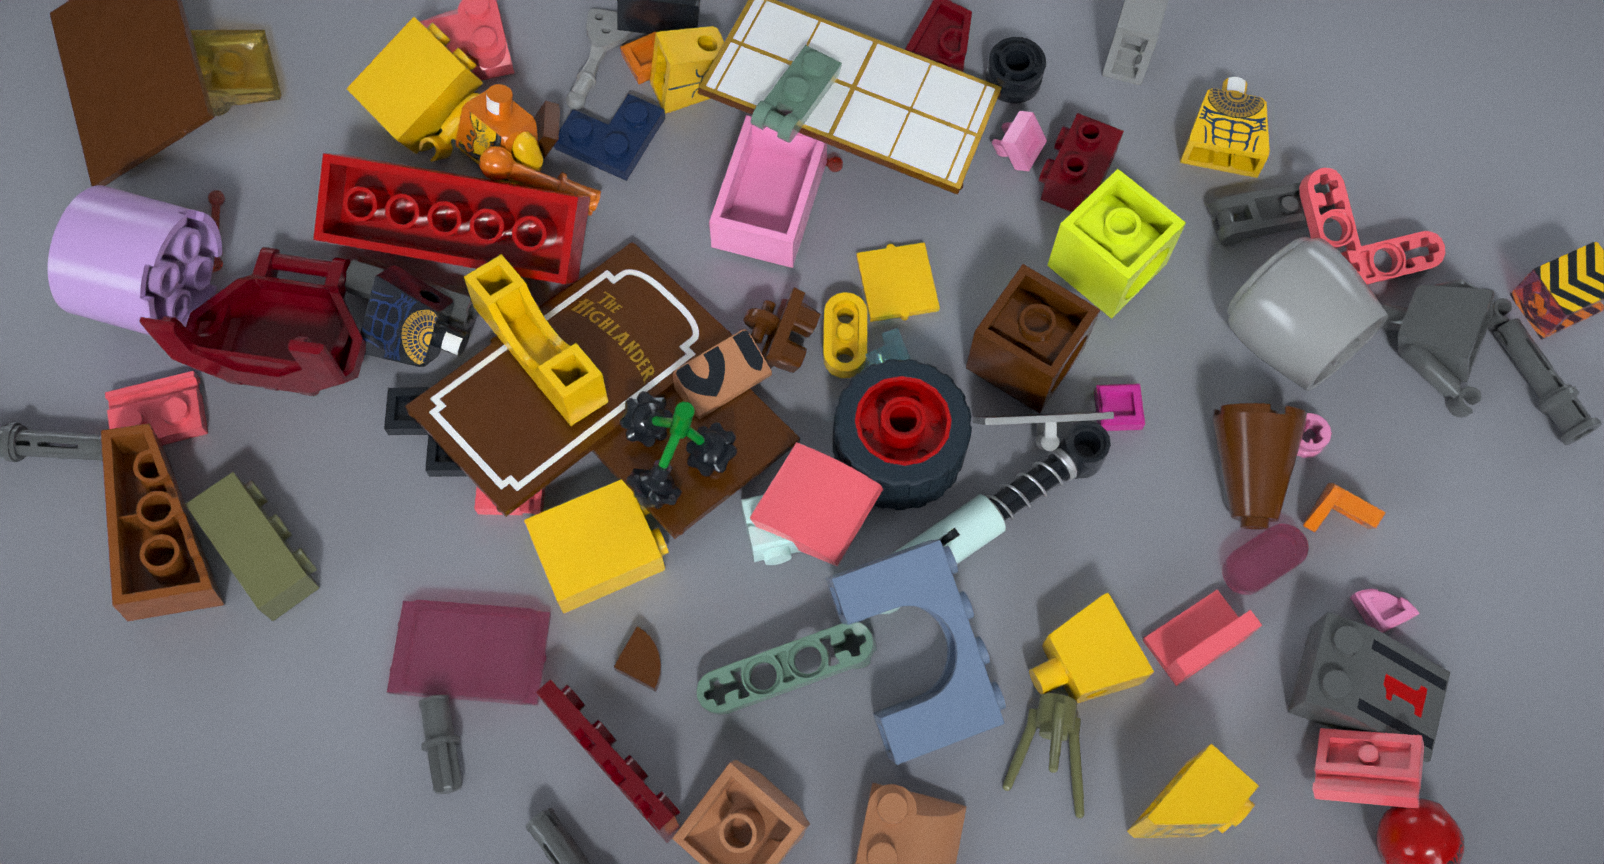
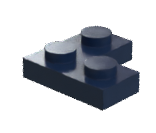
[554,94,665,181]

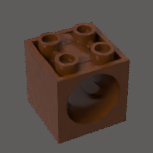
[966,264,1100,414]

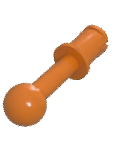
[479,146,601,216]

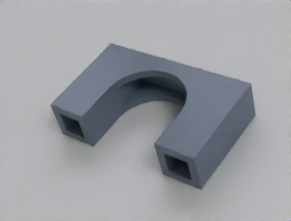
[825,540,1006,765]

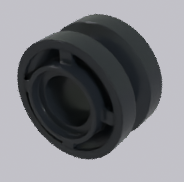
[985,37,1046,103]

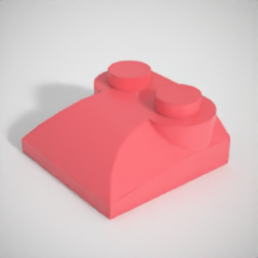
[420,0,514,81]

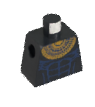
[360,265,470,367]

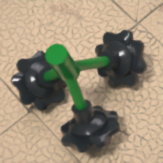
[619,391,738,509]

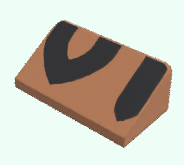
[673,329,772,419]

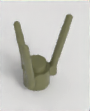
[1002,693,1085,819]

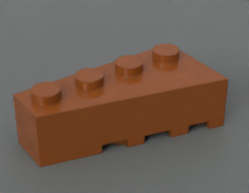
[101,424,224,622]

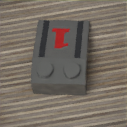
[1288,612,1450,762]

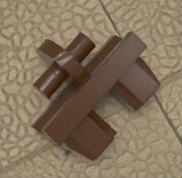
[743,287,821,373]

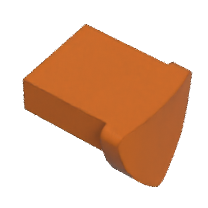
[1302,483,1386,533]

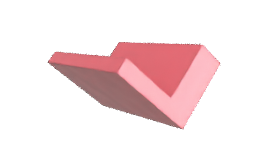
[1143,589,1262,686]

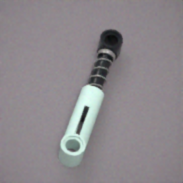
[875,421,1111,614]

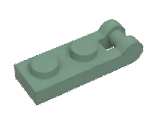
[751,45,842,143]

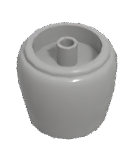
[1227,237,1388,391]

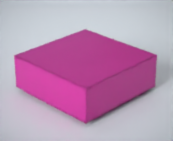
[1094,384,1145,431]

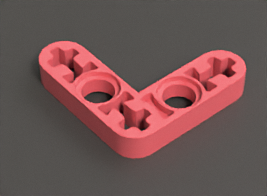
[1299,168,1446,285]

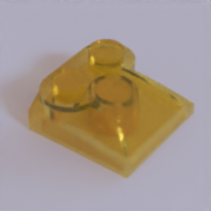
[190,30,282,116]

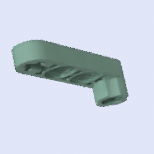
[696,622,877,715]

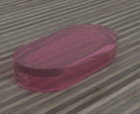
[1222,524,1309,595]

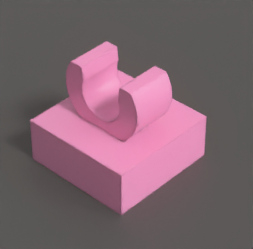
[992,111,1047,171]

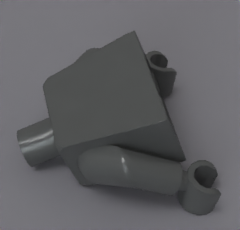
[1381,279,1512,418]

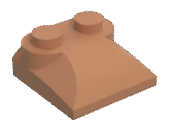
[672,760,810,864]
[855,782,967,864]

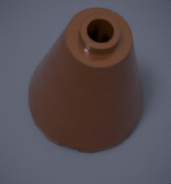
[1213,403,1307,530]

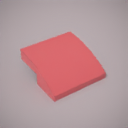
[750,442,883,566]

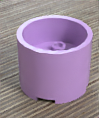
[48,185,222,336]

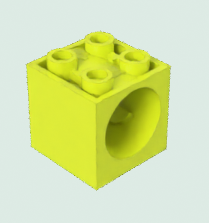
[1047,169,1186,319]

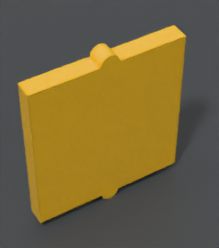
[856,242,940,322]

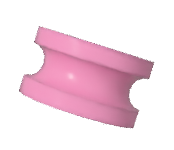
[1297,413,1332,458]

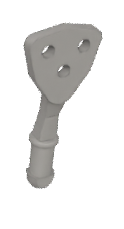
[566,8,634,110]

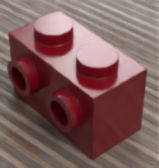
[1038,113,1124,212]

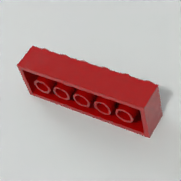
[313,153,590,285]

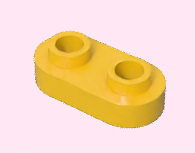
[823,292,868,378]

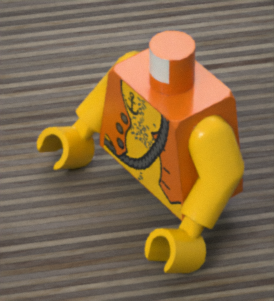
[419,84,543,187]

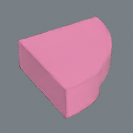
[1350,589,1420,633]

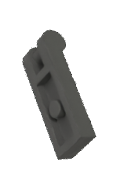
[1208,182,1335,246]

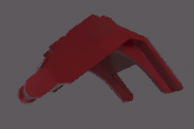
[139,247,366,396]

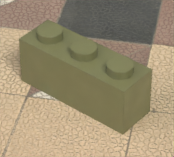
[185,472,320,621]

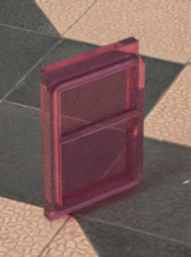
[387,600,551,706]

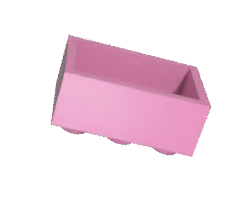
[709,115,827,268]

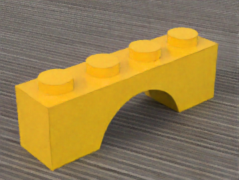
[464,254,608,426]

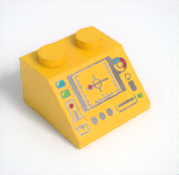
[1127,744,1259,838]

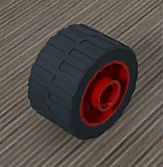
[832,359,972,510]

